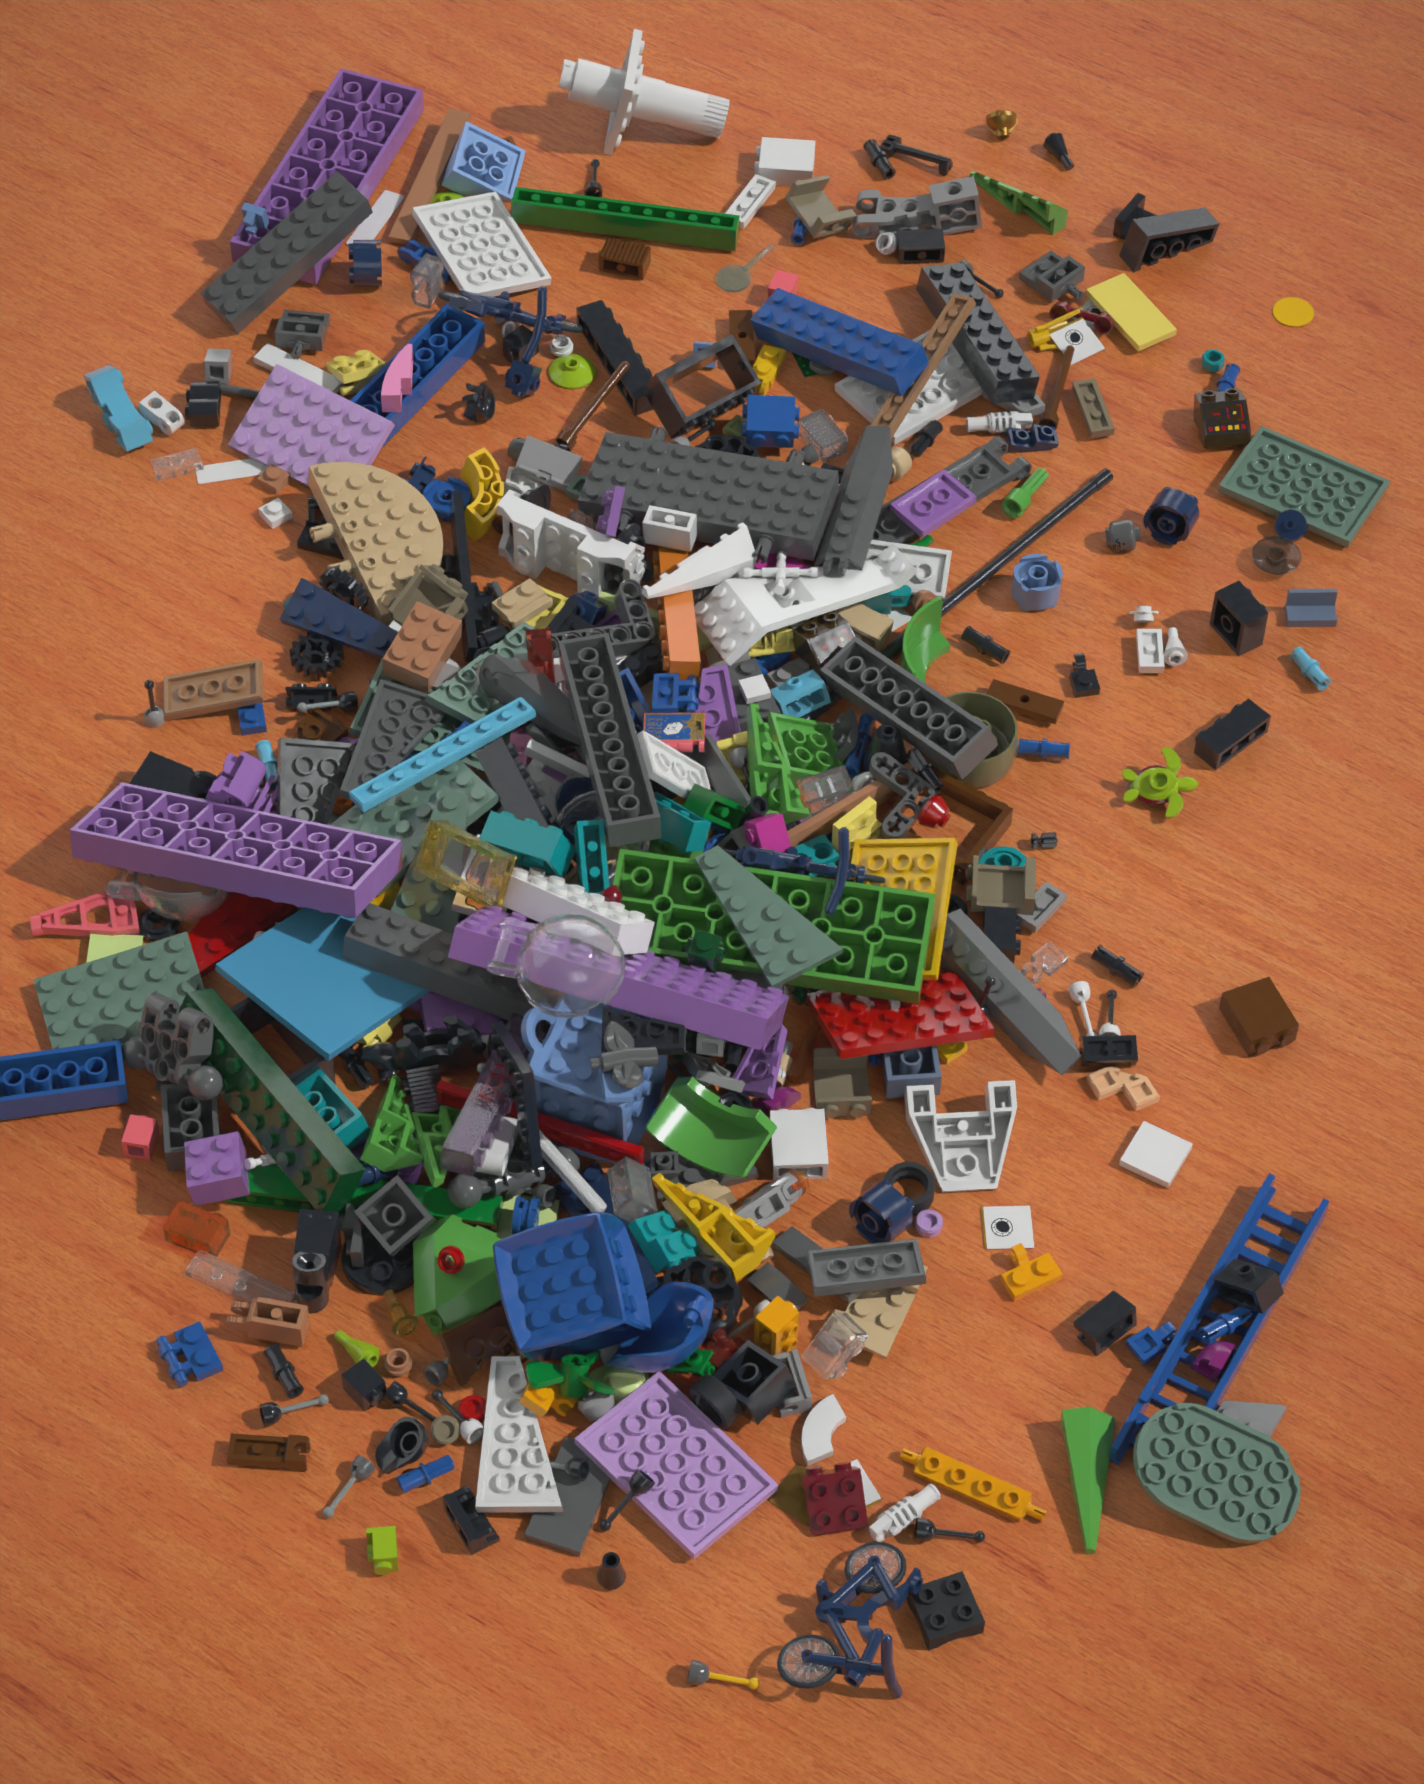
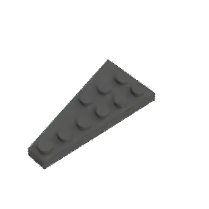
[339,679,447,800]
[277,738,356,825]

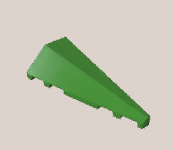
[411,1105,466,1187]

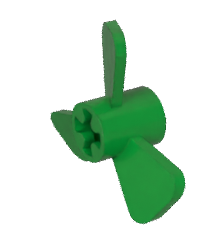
[526,1350,615,1398]

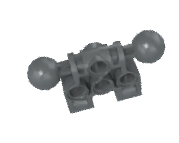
[122,993,223,1101]
[447,1132,580,1209]

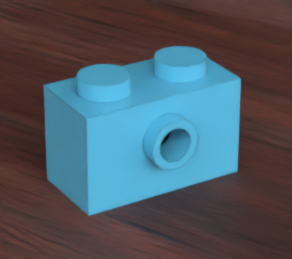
[771,669,831,717]

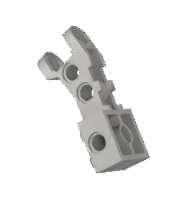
[852,176,982,238]

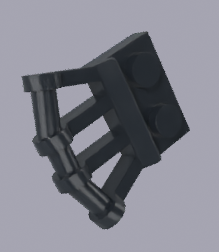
[297,497,344,559]

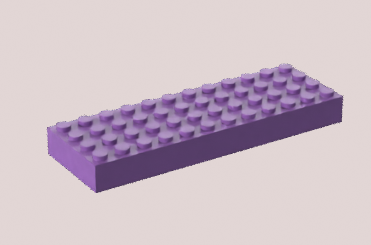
[230,68,424,285]
[70,782,403,918]
[448,904,789,1050]

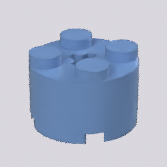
[1011,554,1063,611]

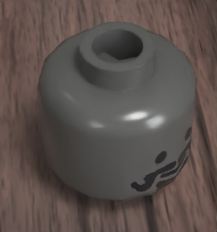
[1105,519,1141,552]

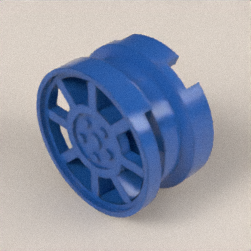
[512,1196,540,1235]

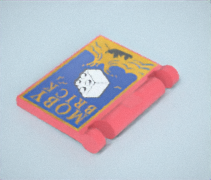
[643,713,706,753]

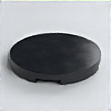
[342,1224,419,1296]

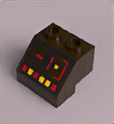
[1193,388,1251,448]
[793,610,855,683]

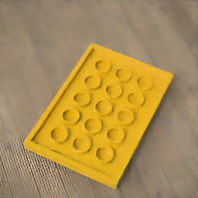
[851,838,958,980]

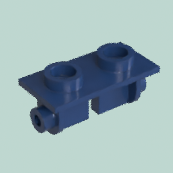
[405,456,436,495]

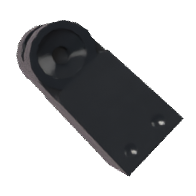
[129,751,217,800]
[292,1209,342,1314]

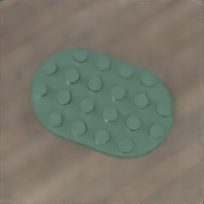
[1133,1403,1301,1543]

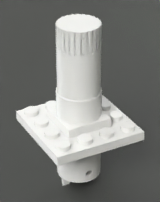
[558,29,730,156]

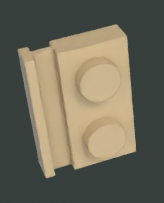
[492,578,553,629]

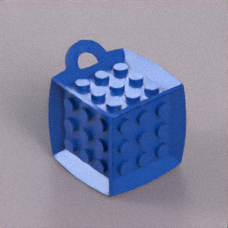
[493,1212,651,1361]

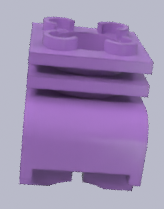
[206,751,278,814]

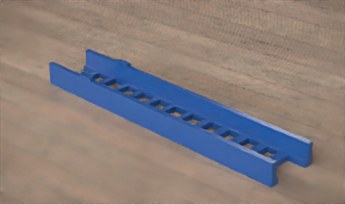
[1109,1173,1330,1466]

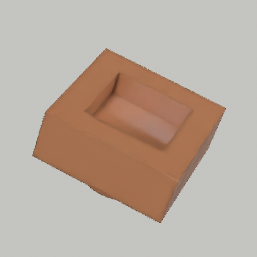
[257,464,291,495]

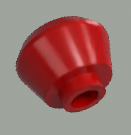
[917,795,951,829]

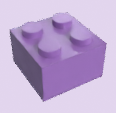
[184,1131,250,1206]

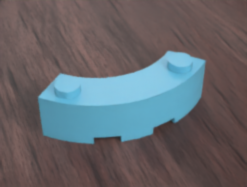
[83,365,153,451]

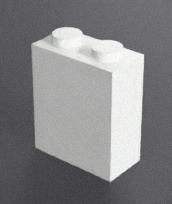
[754,137,815,187]
[769,1108,829,1181]

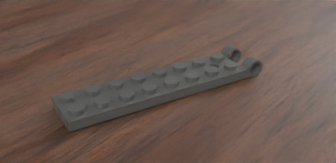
[872,436,1032,544]

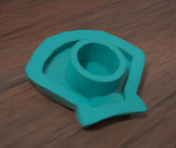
[979,846,1026,867]

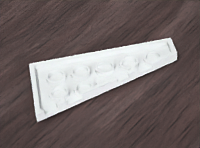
[475,1356,563,1513]

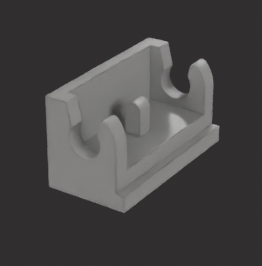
[773,1348,812,1418]

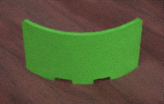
[901,597,950,684]
[645,1077,777,1178]

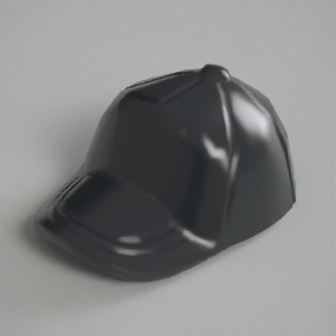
[375,1417,429,1474]

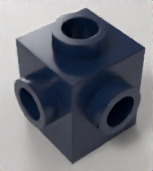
[505,360,542,398]
[568,591,609,625]

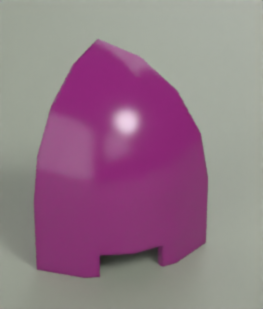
[753,1087,802,1118]
[1190,1341,1235,1382]

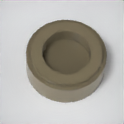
[430,1415,460,1444]

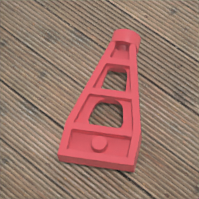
[30,887,140,937]

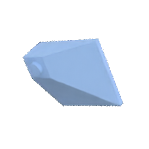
[442,121,526,202]

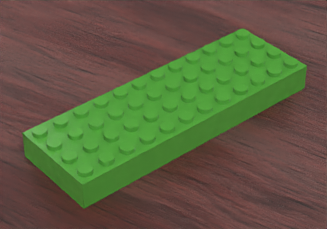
[613,849,935,1004]

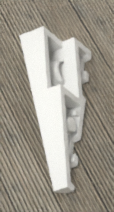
[641,523,757,599]

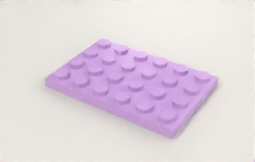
[228,364,395,488]
[575,1371,778,1560]

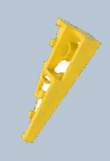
[652,1173,776,1282]

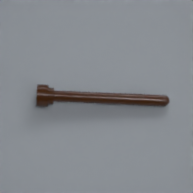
[1039,345,1075,429]
[556,361,629,449]

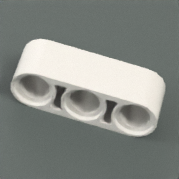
[474,1114,518,1176]

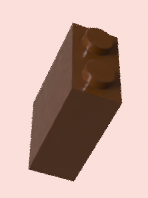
[1219,977,1299,1057]

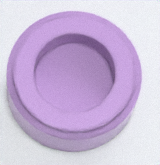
[915,1209,943,1238]

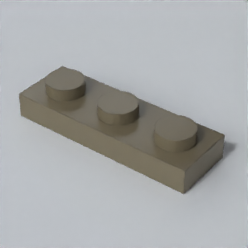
[1072,378,1115,439]

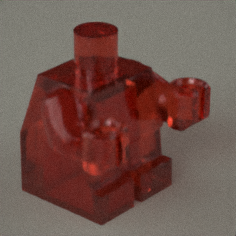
[704,1327,745,1374]

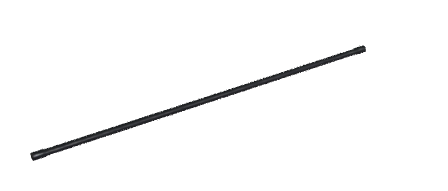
[608,468,1113,886]

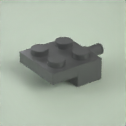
[1019,250,1085,302]
[275,310,330,359]

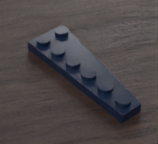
[279,578,398,659]
[553,1162,659,1294]

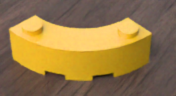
[460,447,504,542]

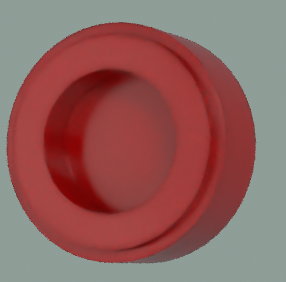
[459,1395,486,1423]

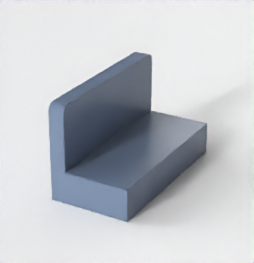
[1284,589,1337,627]

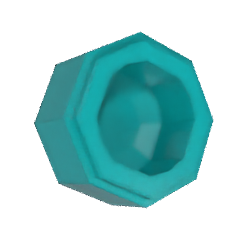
[1201,349,1225,372]

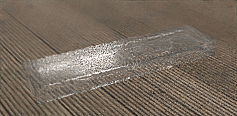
[185,1249,296,1303]

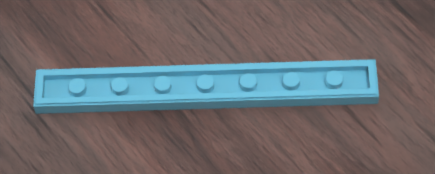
[349,697,536,812]

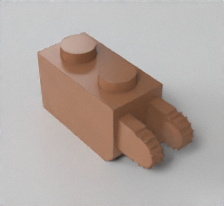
[225,1297,310,1347]

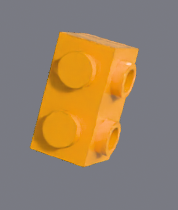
[754,1296,799,1356]

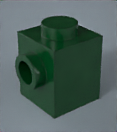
[685,929,726,973]

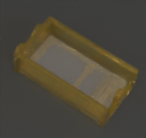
[415,820,517,907]

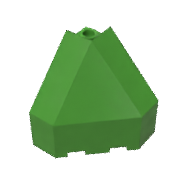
[413,1214,502,1335]

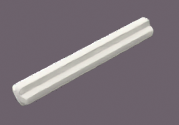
[539,1130,607,1213]

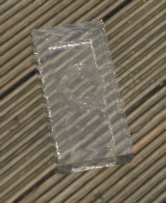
[150,448,204,482]

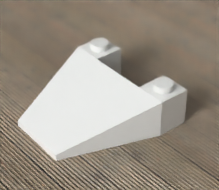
[904,1080,1017,1193]

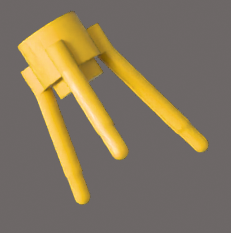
[1027,309,1080,351]

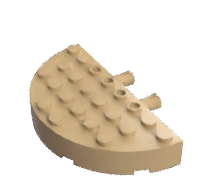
[308,462,443,626]

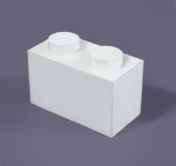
[642,505,697,552]

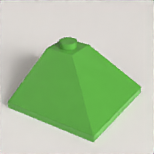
[768,712,852,792]

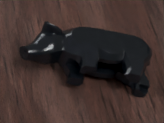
[358,1015,487,1082]

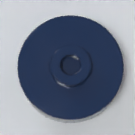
[1275,509,1308,542]

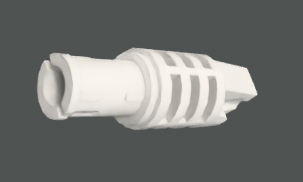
[966,411,1033,434]
[869,1483,941,1542]

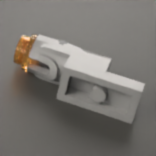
[734,1169,809,1228]

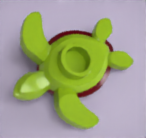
[1122,747,1199,819]

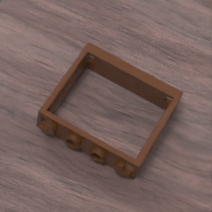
[879,768,1013,885]

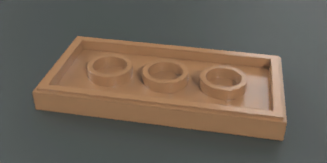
[163,659,264,721]

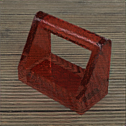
[525,628,556,685]

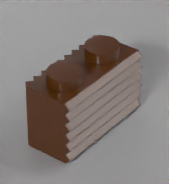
[599,237,651,279]

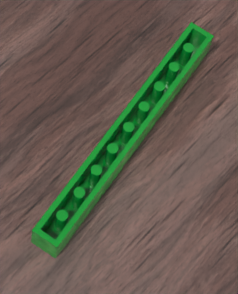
[511,187,740,251]
[225,1164,503,1233]

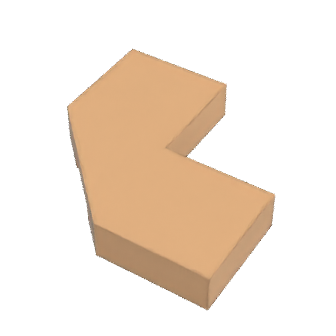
[1086,1066,1160,1111]

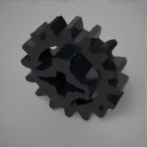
[319,566,369,611]
[289,632,344,679]

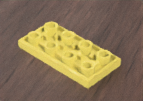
[1086,273,1177,352]

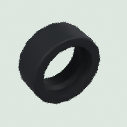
[884,1162,935,1216]
[689,1374,743,1429]

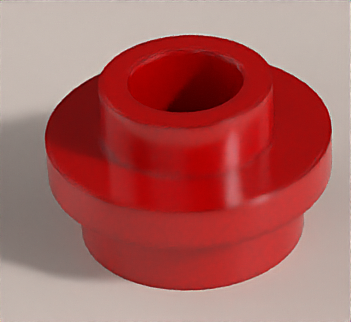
[437,1245,465,1274]

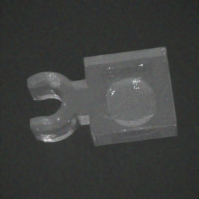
[1022,941,1069,984]

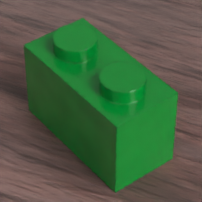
[683,783,746,830]

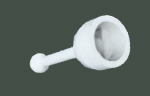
[1068,981,1097,1036]

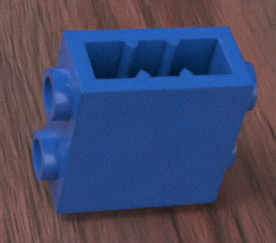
[741,395,800,448]

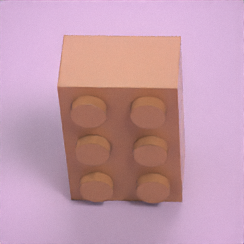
[383,601,462,694]

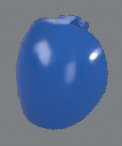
[607,1282,713,1373]

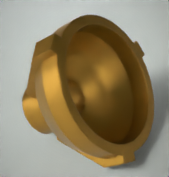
[986,110,1018,140]

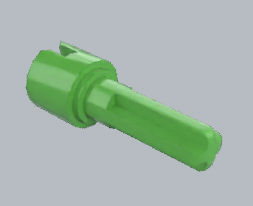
[1001,468,1049,519]

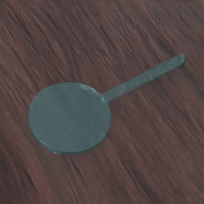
[716,243,775,292]

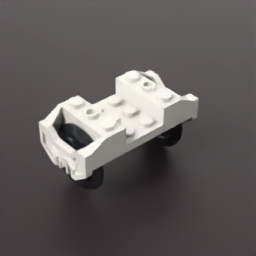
[497,484,645,599]

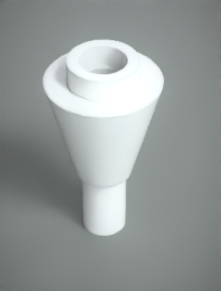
[1164,627,1188,666]

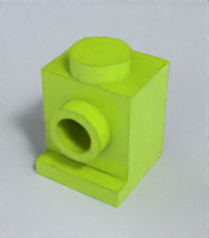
[366,1526,399,1575]

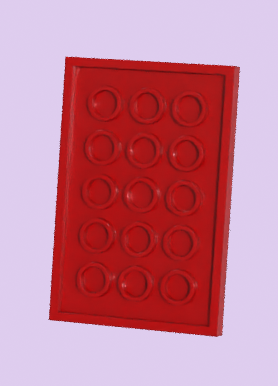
[806,973,994,1059]

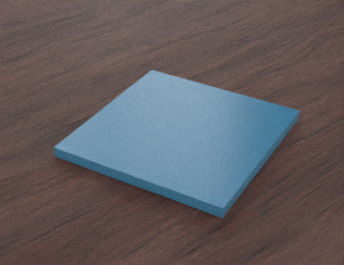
[215,907,430,1061]

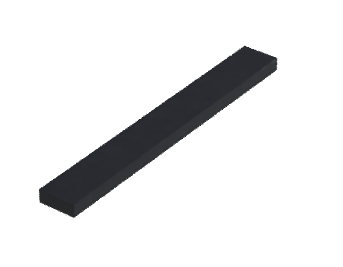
[449,491,478,662]

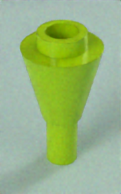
[334,1330,379,1367]

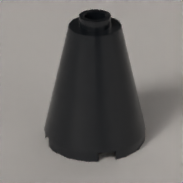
[860,724,909,774]

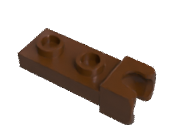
[227,1433,311,1472]

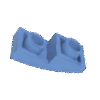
[598,1069,633,1105]

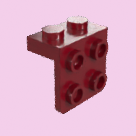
[798,1462,868,1535]

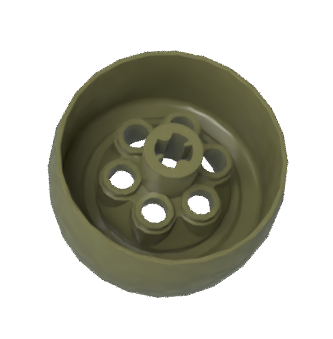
[923,692,1018,789]

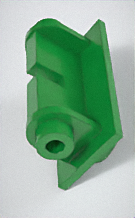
[666,1349,715,1377]

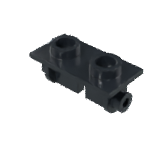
[285,683,338,710]

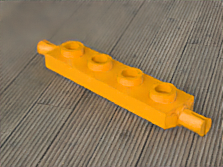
[899,1447,1047,1522]

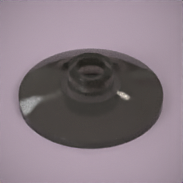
[1252,536,1301,575]

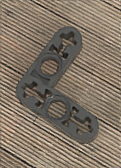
[869,752,935,839]

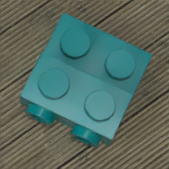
[628,1210,702,1273]

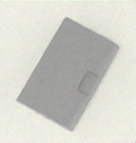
[513,435,583,492]

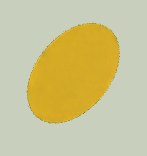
[1273,297,1314,327]

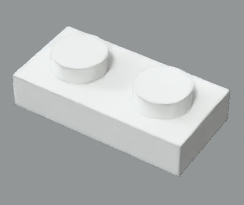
[1136,629,1165,673]

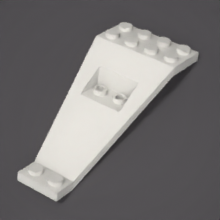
[694,543,918,666]

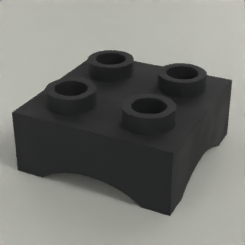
[907,1571,985,1651]

